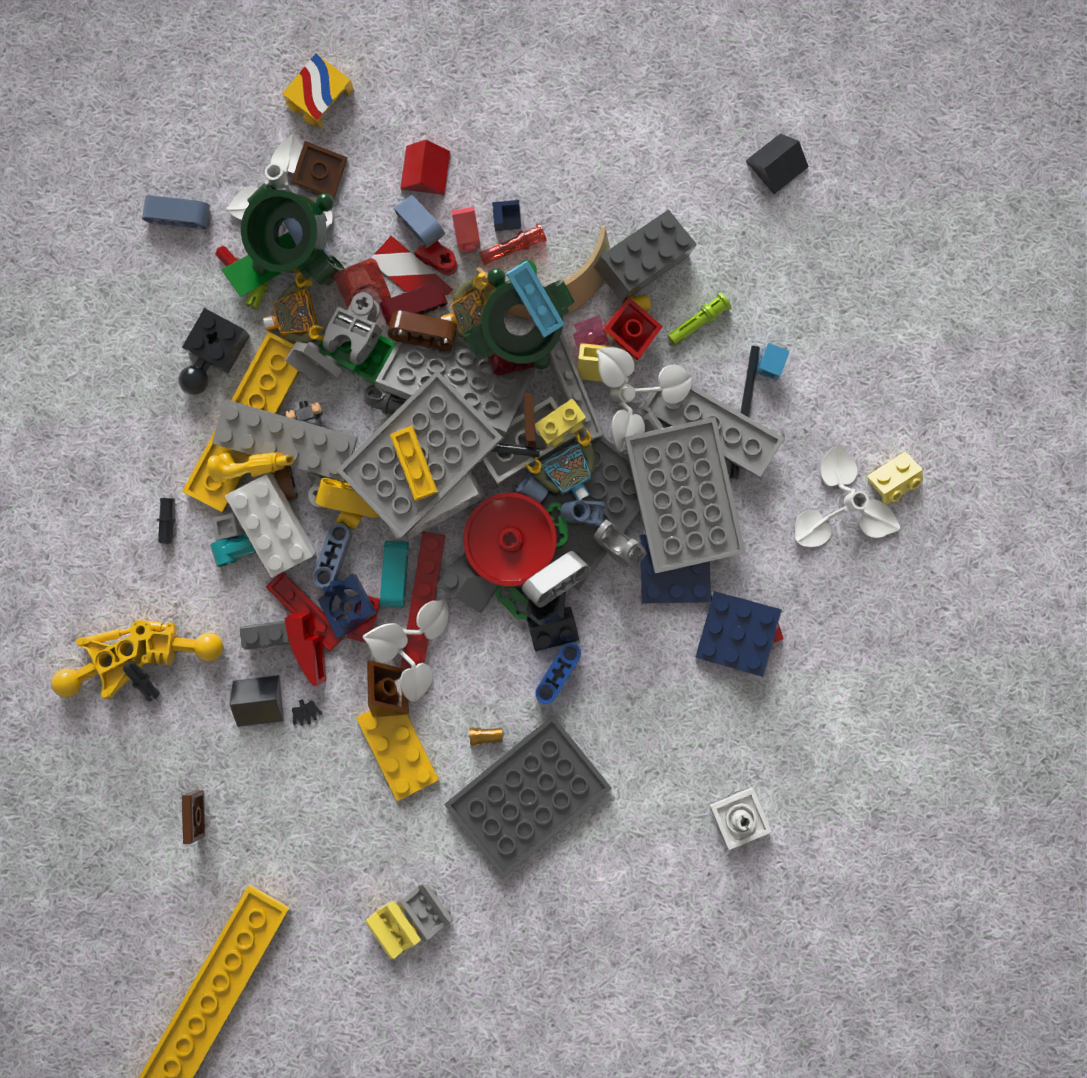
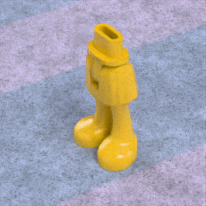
[208,452,294,483]

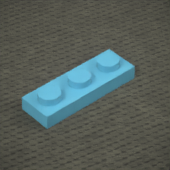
[506,260,565,337]

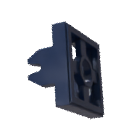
[317,574,377,639]

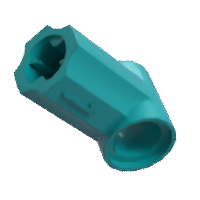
[210,534,257,567]

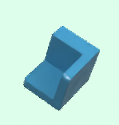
[756,343,789,381]

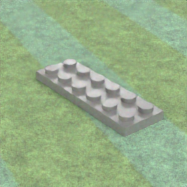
[642,382,785,479]
[212,399,358,482]

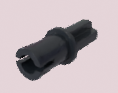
[157,498,176,544]
[123,661,160,702]

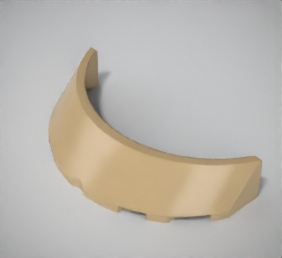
[476,226,610,319]

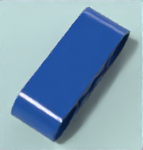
[536,643,581,704]

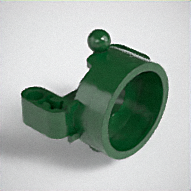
[241,183,345,286]
[463,268,575,370]

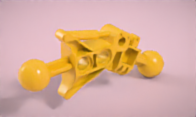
[51,620,224,699]

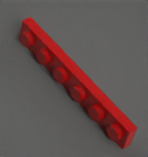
[400,532,446,669]

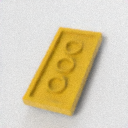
[356,711,439,801]

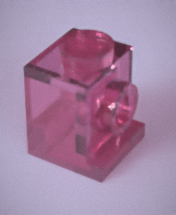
[573,315,610,347]

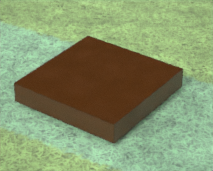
[290,141,348,200]
[523,393,536,448]
[182,790,205,844]

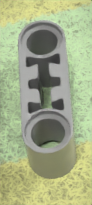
[522,551,590,607]

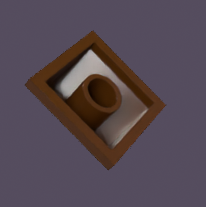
[367,660,409,718]

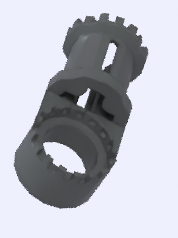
[364,385,407,414]

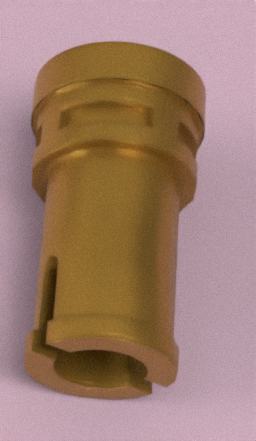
[469,727,503,746]

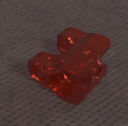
[334,258,391,309]

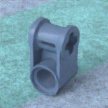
[513,470,548,503]
[560,500,606,527]

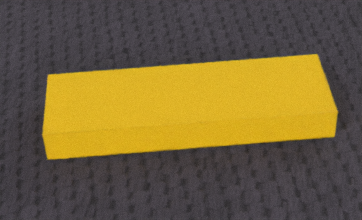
[390,426,438,502]

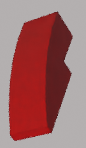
[284,613,326,686]

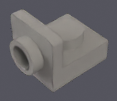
[212,513,246,541]

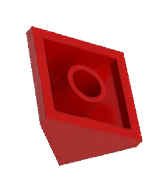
[400,140,450,195]
[603,297,663,360]

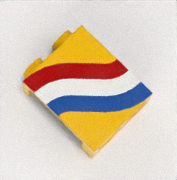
[282,53,354,129]

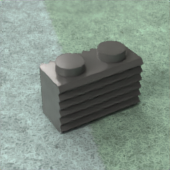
[240,620,290,650]

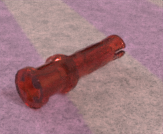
[479,223,547,266]

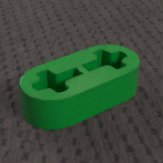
[546,503,568,548]
[495,585,529,620]

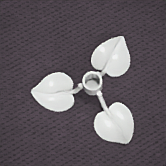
[226,134,333,228]
[597,347,692,452]
[795,445,900,547]
[363,599,449,702]

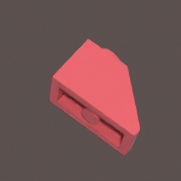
[451,207,481,253]

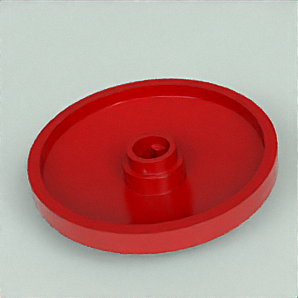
[463,493,557,586]

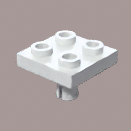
[709,787,772,850]

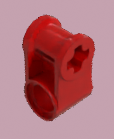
[414,241,457,276]

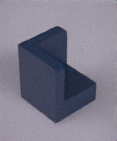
[492,200,521,231]

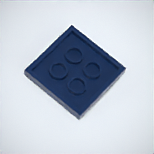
[640,535,711,604]
[695,591,782,677]

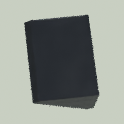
[746,133,809,194]
[229,675,284,727]

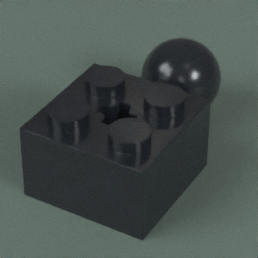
[178,308,250,395]

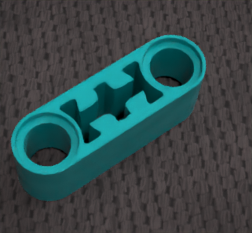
[380,540,409,608]

